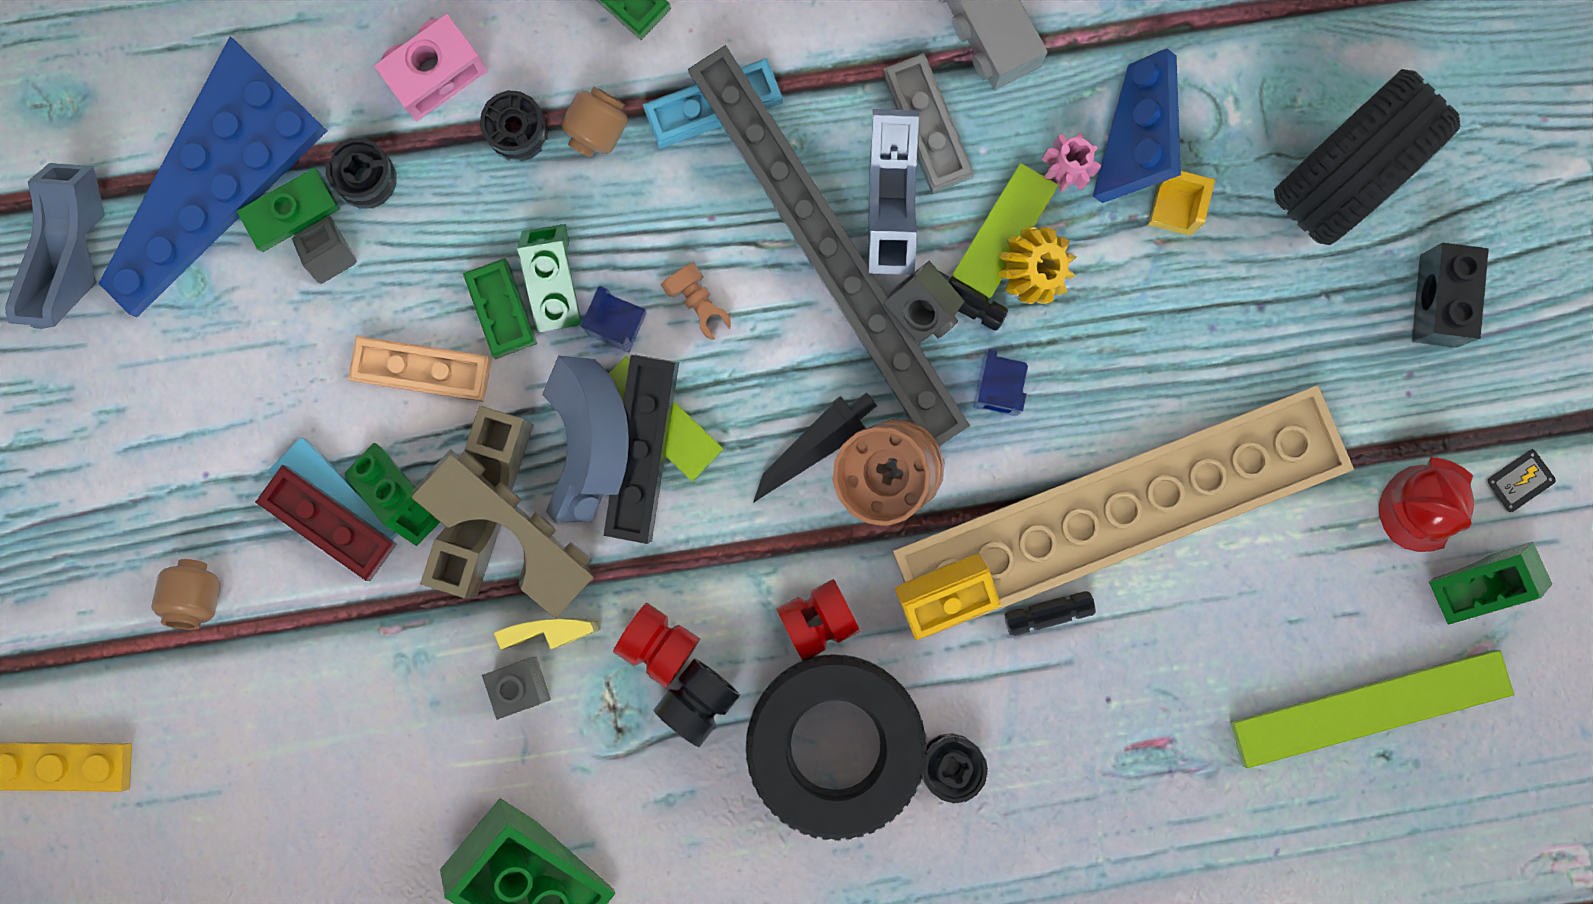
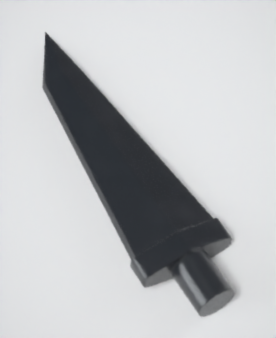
[753,392,877,503]

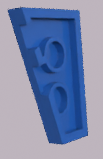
[1092,48,1181,203]

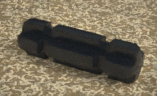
[939,271,1008,330]
[1005,591,1096,636]

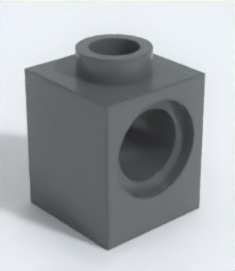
[883,260,964,344]
[482,657,551,720]

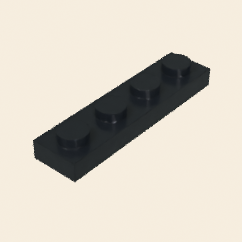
[603,354,679,544]

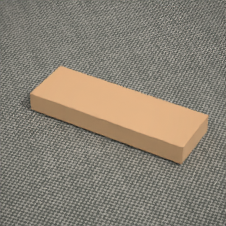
[348,336,492,402]

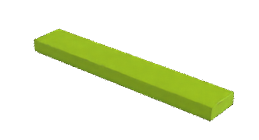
[1230,650,1515,769]

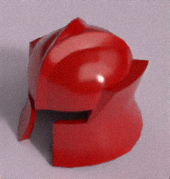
[1379,457,1474,552]

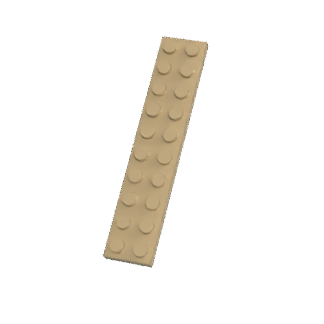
[892,385,1354,637]

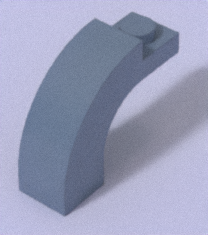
[868,109,920,275]
[542,355,629,522]

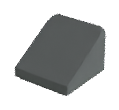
[291,216,357,284]

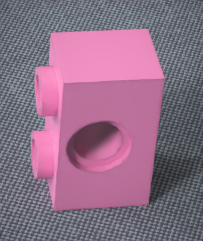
[374,14,488,122]

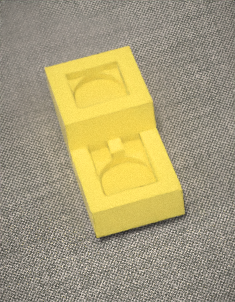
[494,618,600,650]

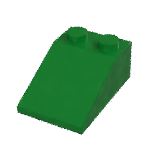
[440,798,616,904]

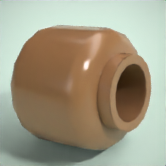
[561,86,628,158]
[151,559,221,630]

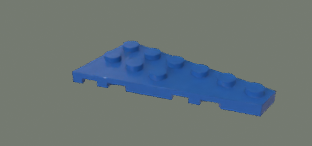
[98,36,327,317]

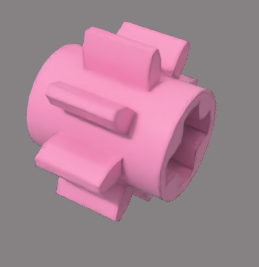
[1041,133,1101,192]

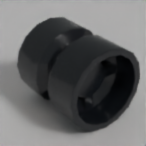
[653,658,741,747]

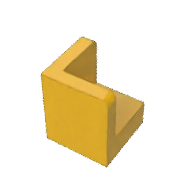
[1148,171,1215,236]

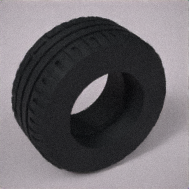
[1273,69,1461,245]
[745,654,927,841]

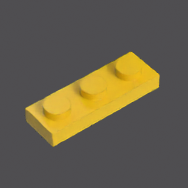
[0,742,132,792]

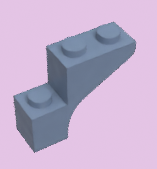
[5,163,105,329]

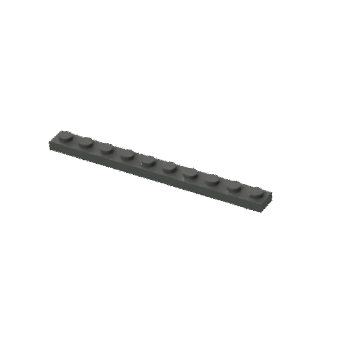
[688,45,970,446]

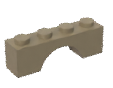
[420,405,534,598]
[412,449,593,619]

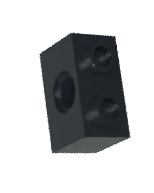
[1412,243,1489,348]

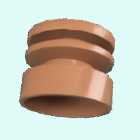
[833,419,945,526]

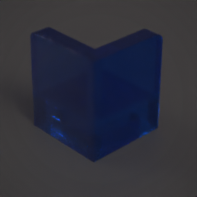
[580,285,647,353]
[973,349,1028,417]

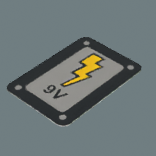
[1487,449,1556,512]

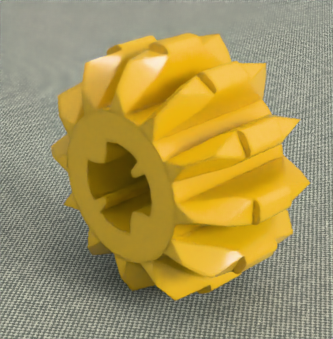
[997,227,1077,304]

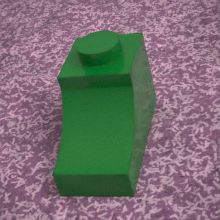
[1429,541,1553,625]

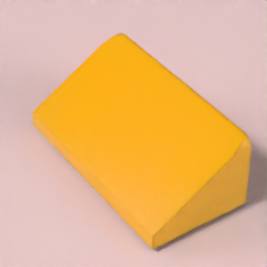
[895,554,1001,641]

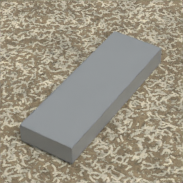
[883,53,974,194]

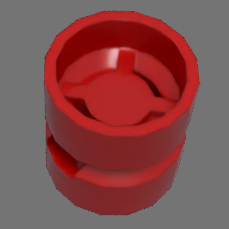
[776,579,861,661]
[613,602,701,689]

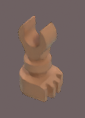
[660,262,731,340]

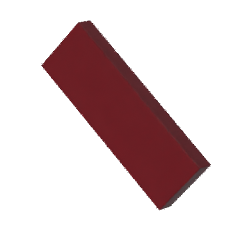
[255,465,397,581]

